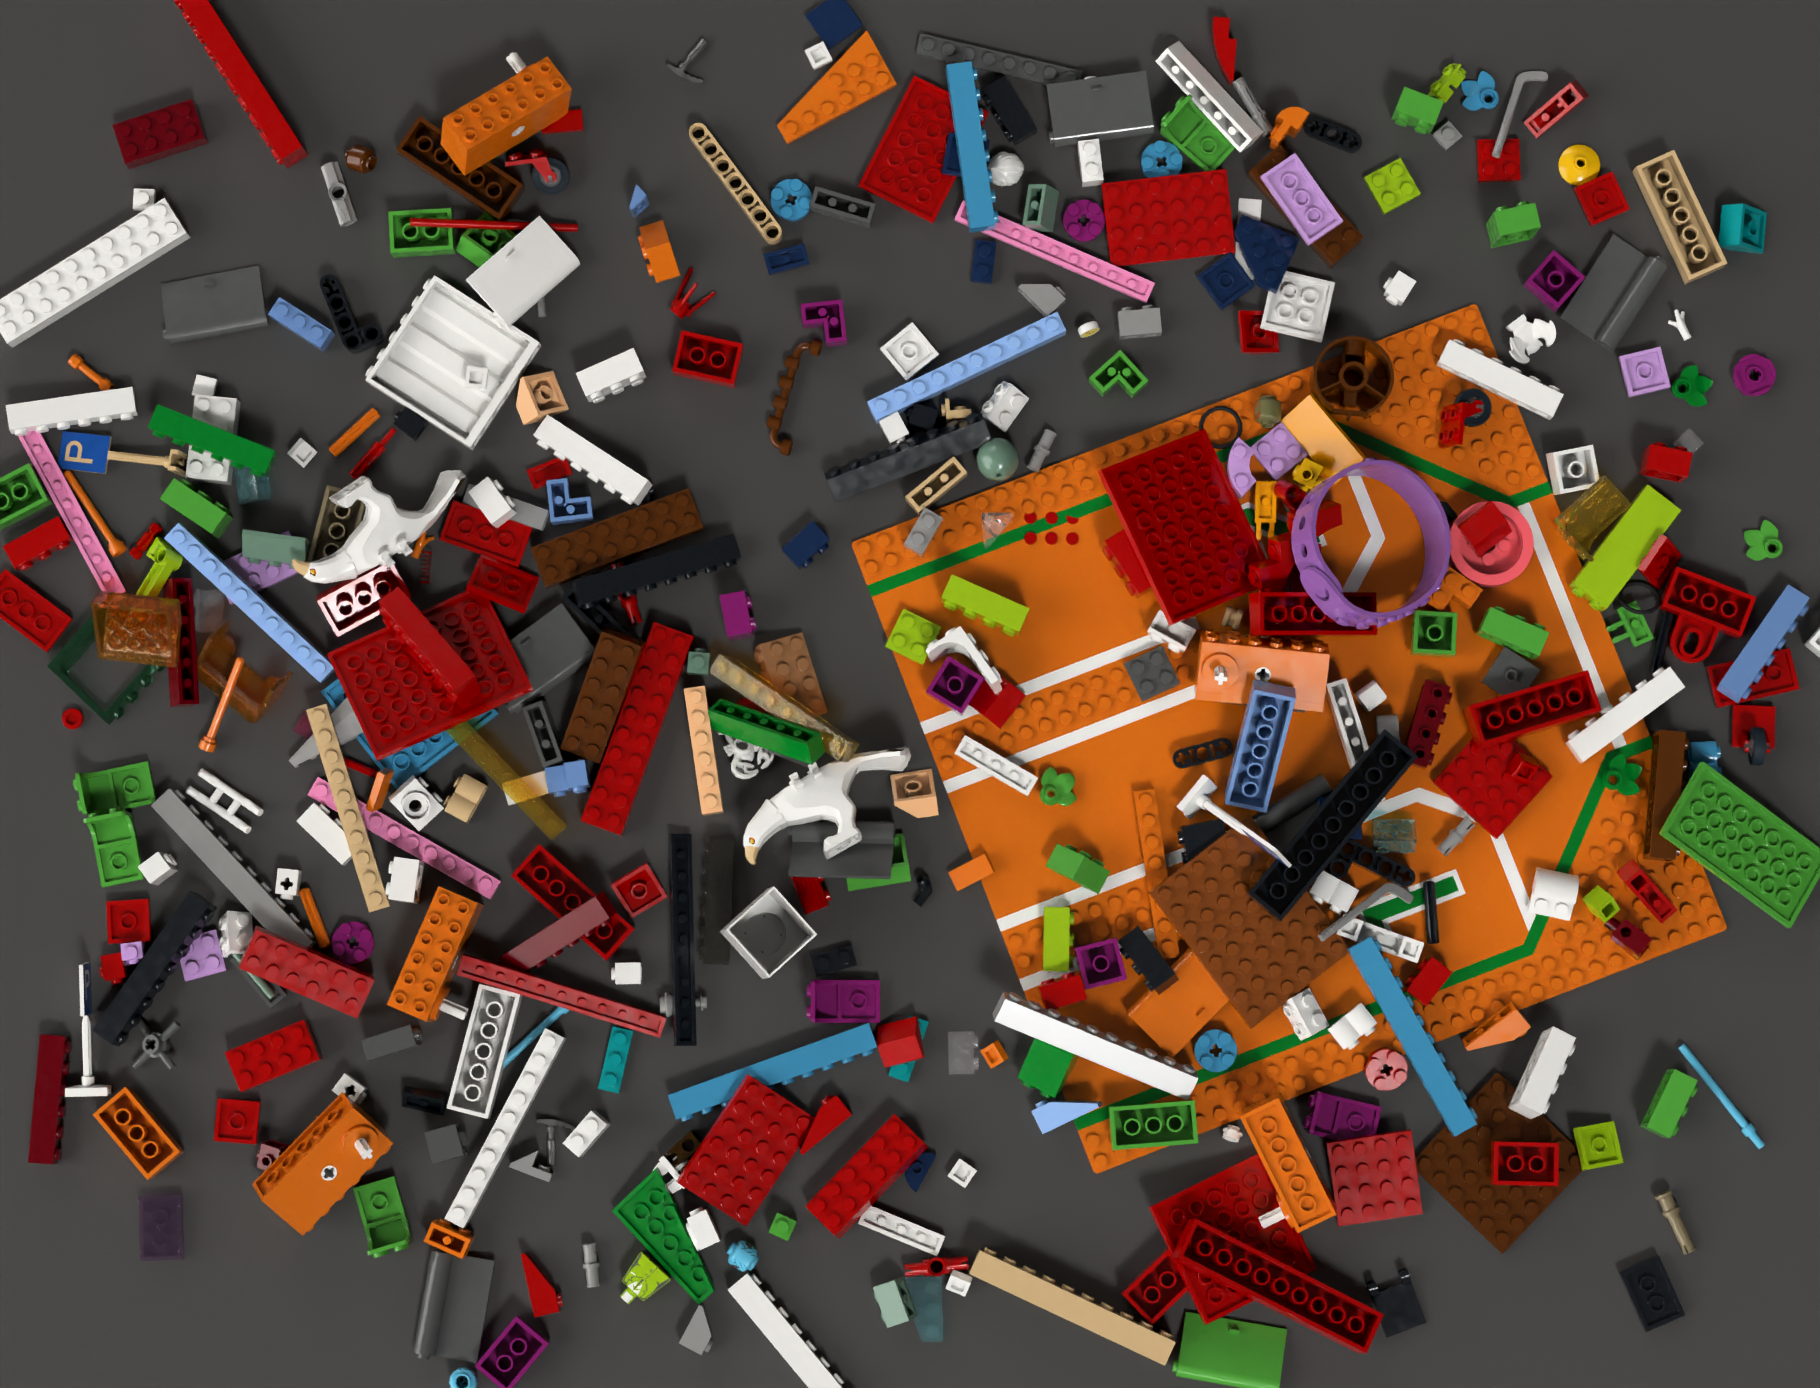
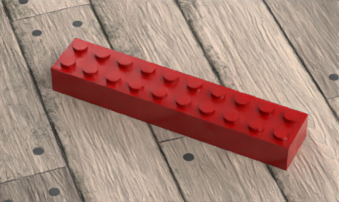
[173,0,308,169]
[581,622,695,836]
[1171,1218,1384,1354]

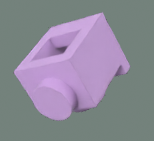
[120,941,147,966]

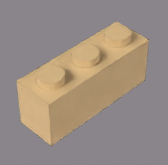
[905,456,967,516]

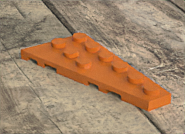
[777,30,897,145]

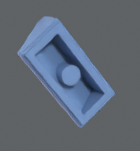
[629,185,650,218]

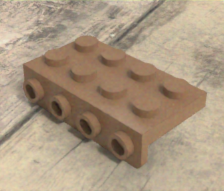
[754,632,828,723]

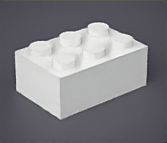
[576,348,647,403]

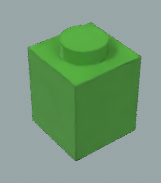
[769,1212,797,1241]

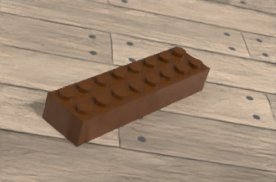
[531,488,705,590]

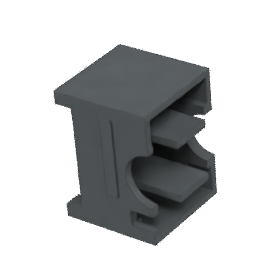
[424,1123,469,1164]

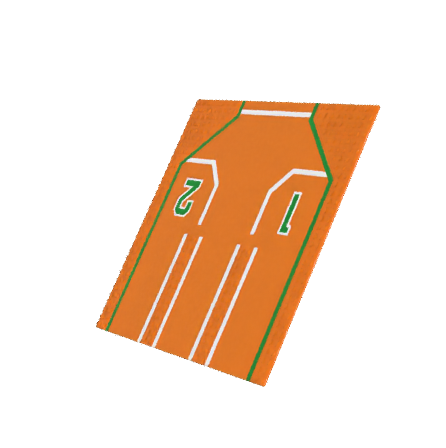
[852,304,1727,1173]

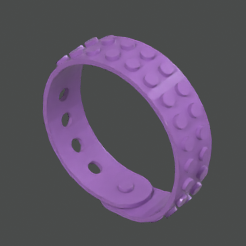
[1291,458,1451,629]

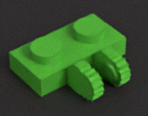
[1606,600,1654,648]

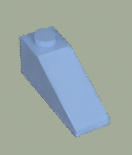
[1031,1099,1103,1134]

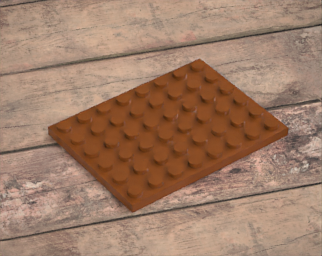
[1148,815,1349,1029]

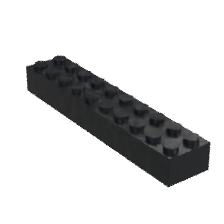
[1246,729,1418,922]

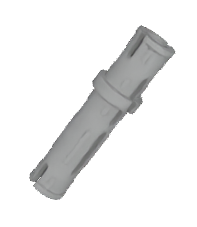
[1232,77,1274,137]

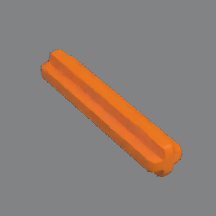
[329,408,380,457]
[299,887,331,948]

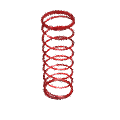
[419,551,432,584]

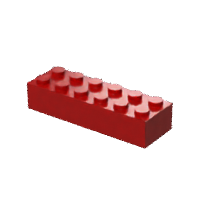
[378,587,481,707]
[1249,592,1377,637]
[1464,670,1602,751]
[511,844,636,961]
[239,925,375,1018]
[805,1114,929,1239]

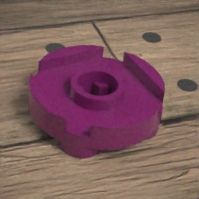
[1063,200,1105,243]
[1732,354,1776,397]
[332,921,375,964]

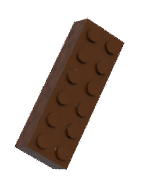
[396,115,525,221]
[1247,145,1364,269]
[560,627,646,764]
[1643,730,1689,862]

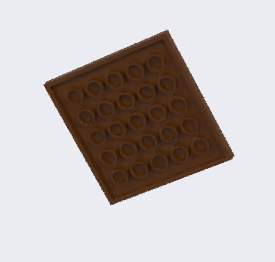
[1415,1072,1582,1254]

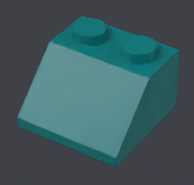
[1718,203,1767,254]

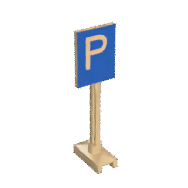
[58,431,188,477]

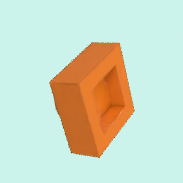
[980,1040,1009,1069]

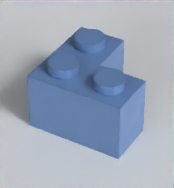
[546,478,595,525]
[545,760,592,797]

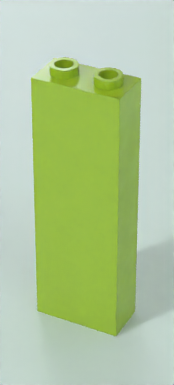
[1569,485,1681,611]

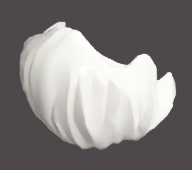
[987,152,1024,187]

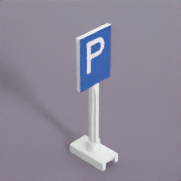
[1177,774,1292,868]
[65,962,112,1097]

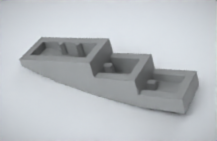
[462,484,550,531]

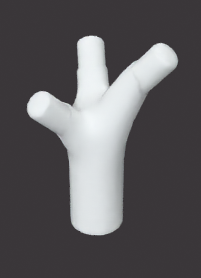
[1668,309,1692,341]

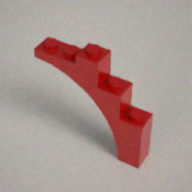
[1248,500,1343,592]

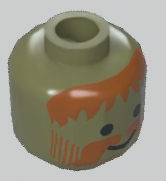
[1254,395,1282,428]

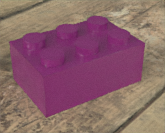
[475,1315,551,1388]

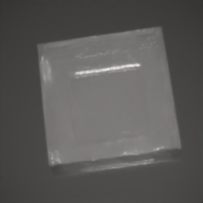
[1673,428,1704,453]

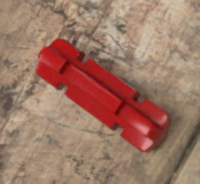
[129,522,162,560]

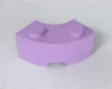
[1227,437,1256,500]

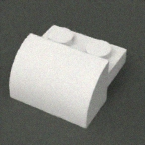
[1527,867,1579,921]

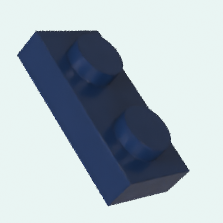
[971,240,997,285]
[764,243,810,276]

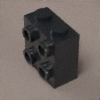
[1177,819,1226,865]

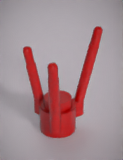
[670,268,716,319]

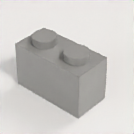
[1117,305,1162,340]
[904,507,943,557]

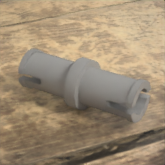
[1027,429,1057,472]
[1436,816,1475,857]
[582,1243,600,1288]

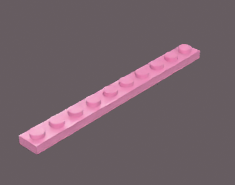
[955,200,1155,303]
[18,430,126,602]
[307,777,501,900]

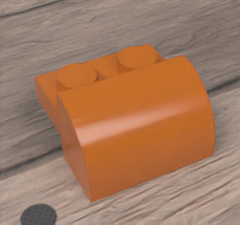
[1269,107,1309,150]

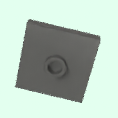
[1481,647,1540,696]

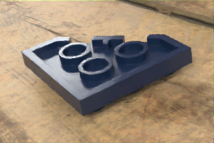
[1234,214,1300,294]

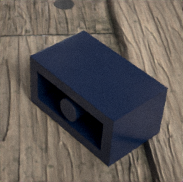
[782,521,830,569]

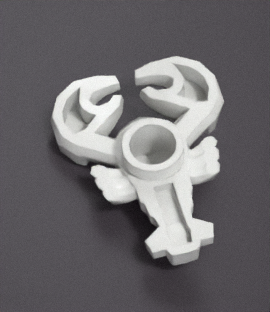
[717,732,774,779]

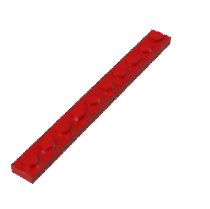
[456,953,667,1038]

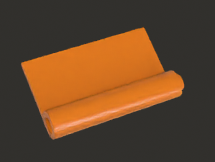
[1126,948,1229,1058]

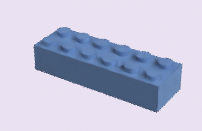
[1224,679,1296,813]

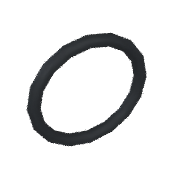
[1199,406,1242,449]
[1618,581,1661,615]

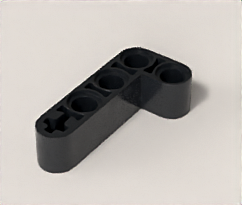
[320,274,384,354]
[1327,839,1415,887]

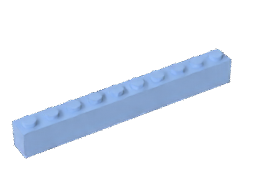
[867,312,1066,424]
[164,523,334,683]

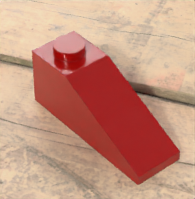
[1523,80,1589,138]
[1616,859,1677,924]
[800,1094,852,1155]
[521,1252,564,1318]

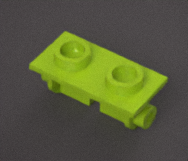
[1428,63,1466,104]

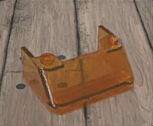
[197,620,293,723]

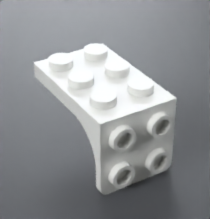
[926,626,1003,694]

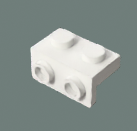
[980,381,1029,432]
[1147,610,1196,653]
[218,911,253,958]
[1281,988,1330,1041]

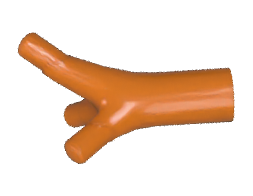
[411,531,435,559]

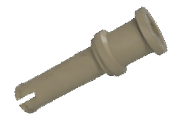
[1654,1189,1696,1255]

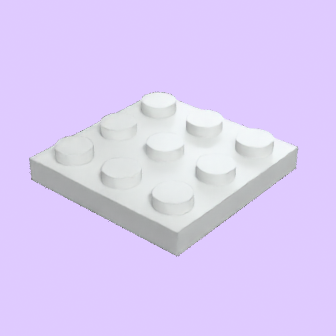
[1260,271,1335,343]

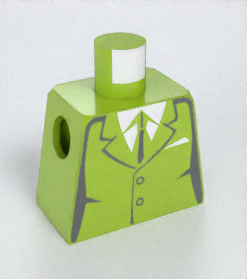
[620,1251,672,1304]

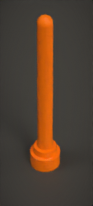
[64,470,127,557]
[198,657,244,752]

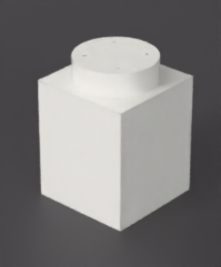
[720,886,817,979]

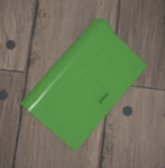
[1172,1312,1287,1388]

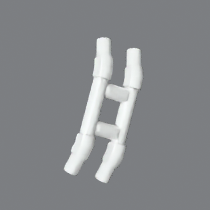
[186,768,264,834]

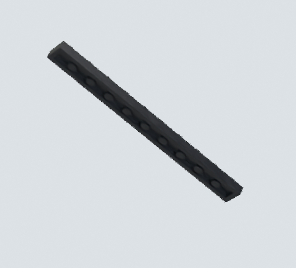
[669,834,697,1046]

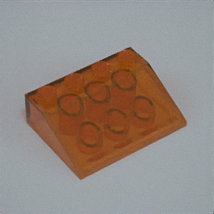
[91,591,182,667]

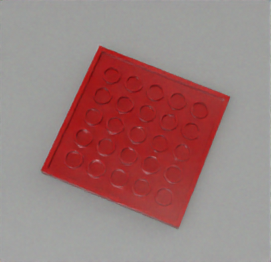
[1149,1153,1317,1325]

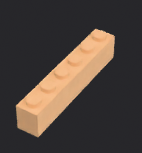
[684,686,724,816]

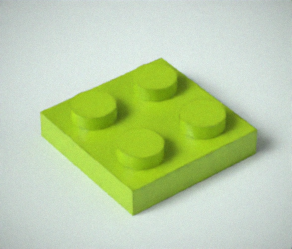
[1363,158,1421,215]
[885,609,941,665]
[1573,1121,1624,1171]

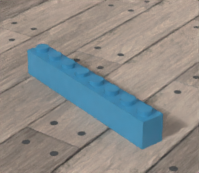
[945,61,999,233]

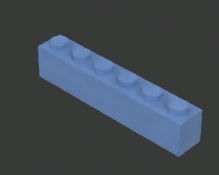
[1717,584,1810,703]

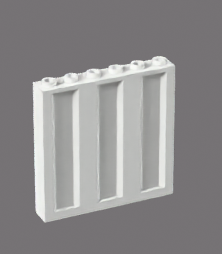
[365,275,541,450]

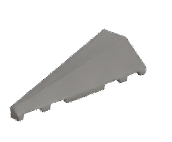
[289,698,363,768]

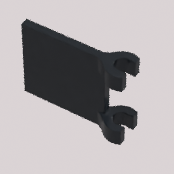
[1365,1268,1427,1338]

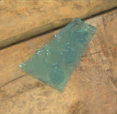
[904,1276,943,1342]

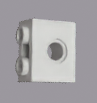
[388,775,444,831]
[685,1207,722,1251]

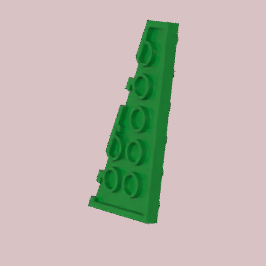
[612,1167,715,1305]

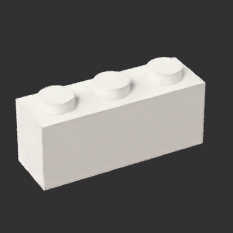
[297,803,352,866]

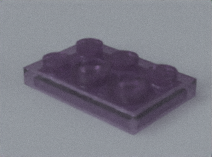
[139,1195,184,1261]

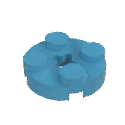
[1141,140,1183,178]
[770,179,812,222]
[1194,1029,1237,1072]

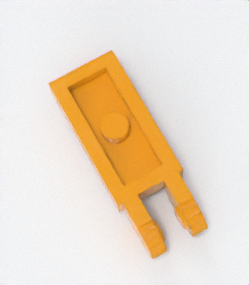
[1254,481,1277,540]

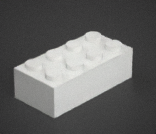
[185,394,241,485]
[1508,1026,1576,1119]

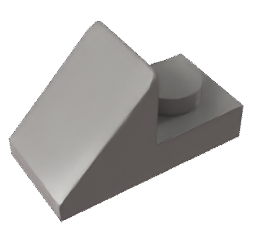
[509,1150,554,1182]

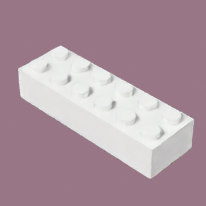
[447,984,523,1119]

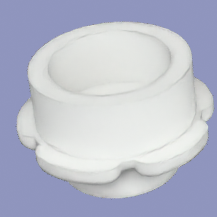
[1222,1125,1243,1142]

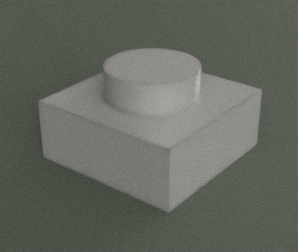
[1432,121,1462,151]

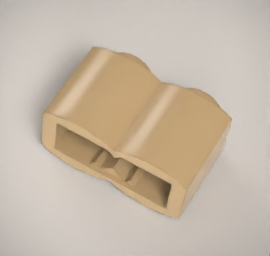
[443,774,488,824]

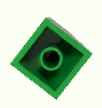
[1017,1038,1079,1099]

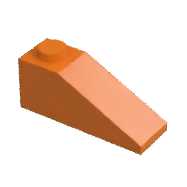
[1461,1001,1531,1051]

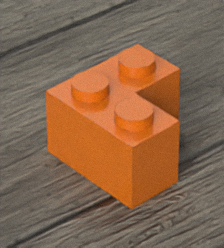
[637,220,680,283]
[1425,567,1483,612]

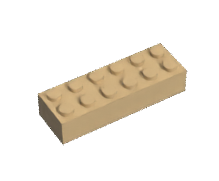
[1632,150,1727,285]

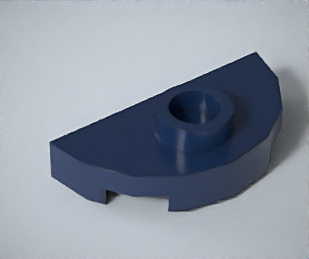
[905,1152,936,1192]

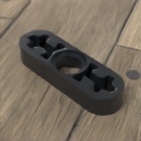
[1304,117,1362,153]
[1172,738,1233,769]

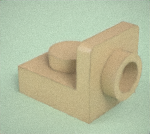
[941,398,971,422]

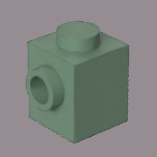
[687,648,711,677]

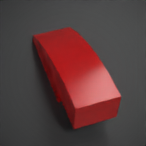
[1212,17,1237,85]

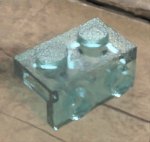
[233,467,271,504]
[1372,819,1417,853]

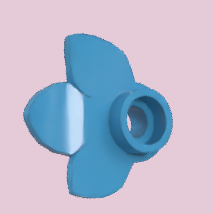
[1461,71,1499,111]

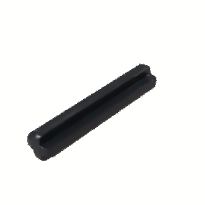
[1649,611,1674,673]
[1423,881,1439,944]

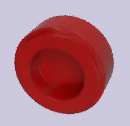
[62,708,84,730]

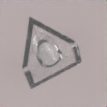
[981,512,1014,550]

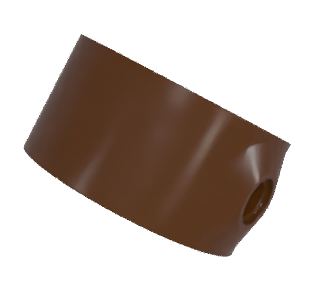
[1310,336,1394,421]

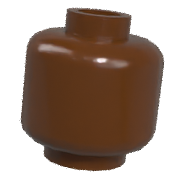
[345,144,377,174]

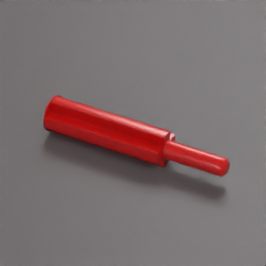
[349,428,397,480]

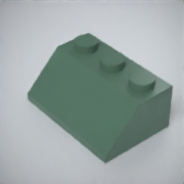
[242,529,312,569]

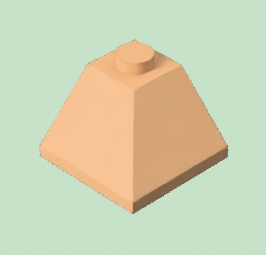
[516,371,569,425]
[890,769,939,818]

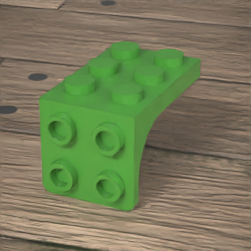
[1160,94,1235,171]
[73,761,157,816]
[83,808,145,888]
[353,1176,414,1258]

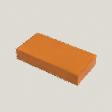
[366,767,395,812]
[948,853,995,891]

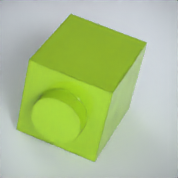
[1582,885,1621,923]

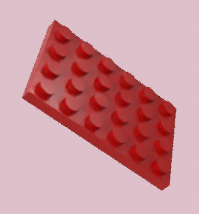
[858,75,989,224]
[1101,169,1236,267]
[676,1074,815,1226]

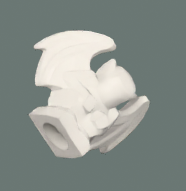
[1506,314,1556,364]

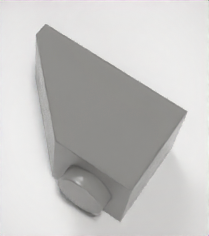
[1018,284,1066,317]
[679,1304,714,1355]

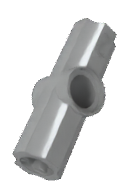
[321,161,358,227]

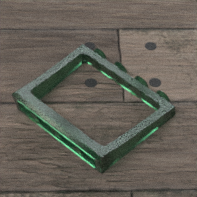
[47,603,167,725]

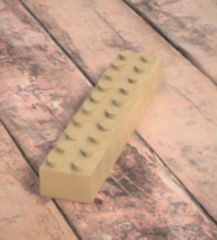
[969,1247,1176,1366]

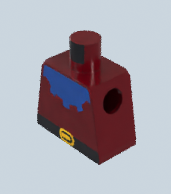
[1604,917,1652,961]

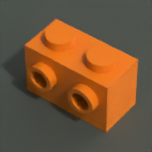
[423,1218,475,1259]

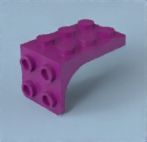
[807,979,880,1023]
[1303,1091,1382,1140]

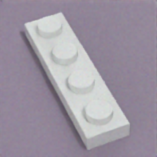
[954,735,1038,797]
[858,1206,945,1256]

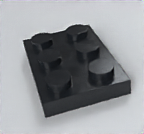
[1619,1255,1685,1332]

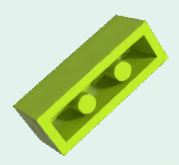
[1043,907,1074,972]

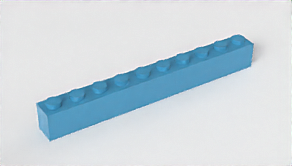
[1347,937,1478,1137]
[668,1023,877,1122]

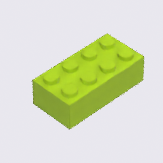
[941,574,1030,637]

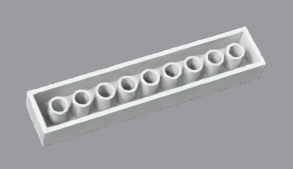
[0,198,191,348]

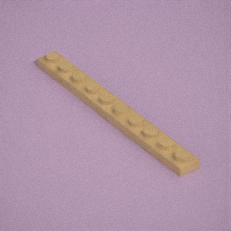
[306,704,390,913]

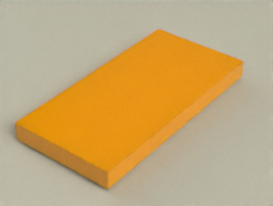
[1280,393,1366,485]

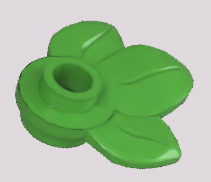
[1744,520,1783,561]
[1040,767,1077,806]

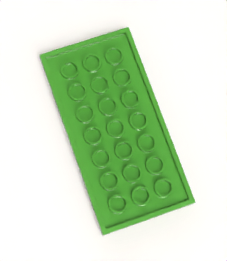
[1659,762,1820,928]

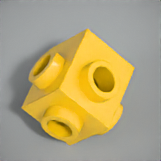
[1292,458,1326,493]

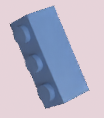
[268,297,335,352]

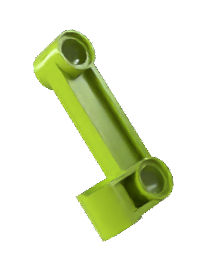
[122,536,183,625]

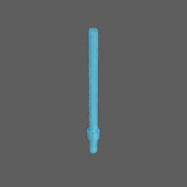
[504,1006,570,1068]
[1678,1043,1765,1149]

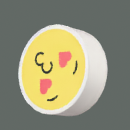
[1078,321,1100,338]

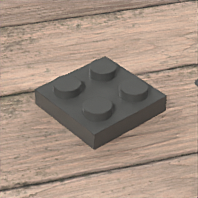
[1123,646,1180,702]

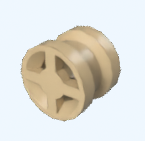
[1221,605,1244,630]

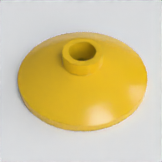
[1558,144,1600,186]

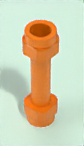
[68,354,115,391]

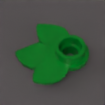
[1671,365,1713,407]
[1602,754,1642,796]

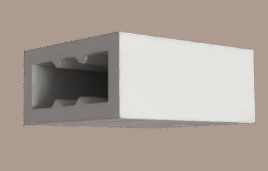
[563,1110,611,1157]

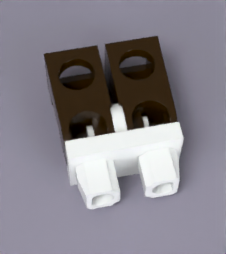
[653,1130,702,1194]

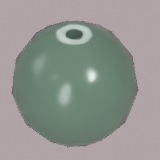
[976,438,1019,481]

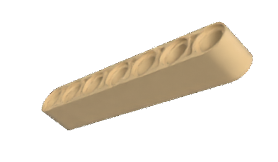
[689,123,782,245]

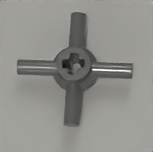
[131,1019,181,1072]

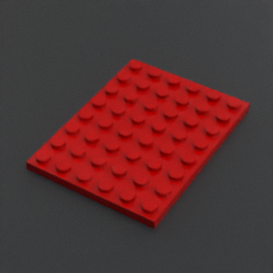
[1098,429,1266,626]
[327,591,533,761]

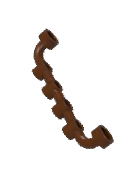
[767,338,823,457]

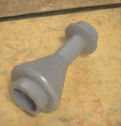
[659,992,707,1017]

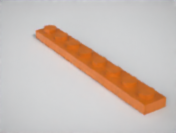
[1133,789,1180,959]

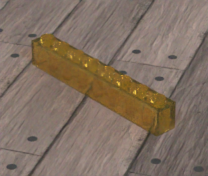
[709,654,860,762]
[445,721,567,840]

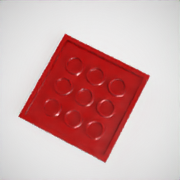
[1432,738,1553,839]
[1326,1129,1423,1227]

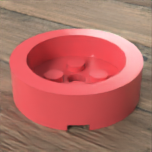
[1449,501,1534,588]

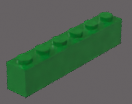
[148,404,278,478]
[708,698,825,765]

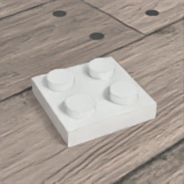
[880,322,939,382]

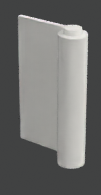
[466,215,580,329]

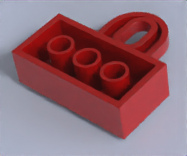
[1659,566,1756,664]

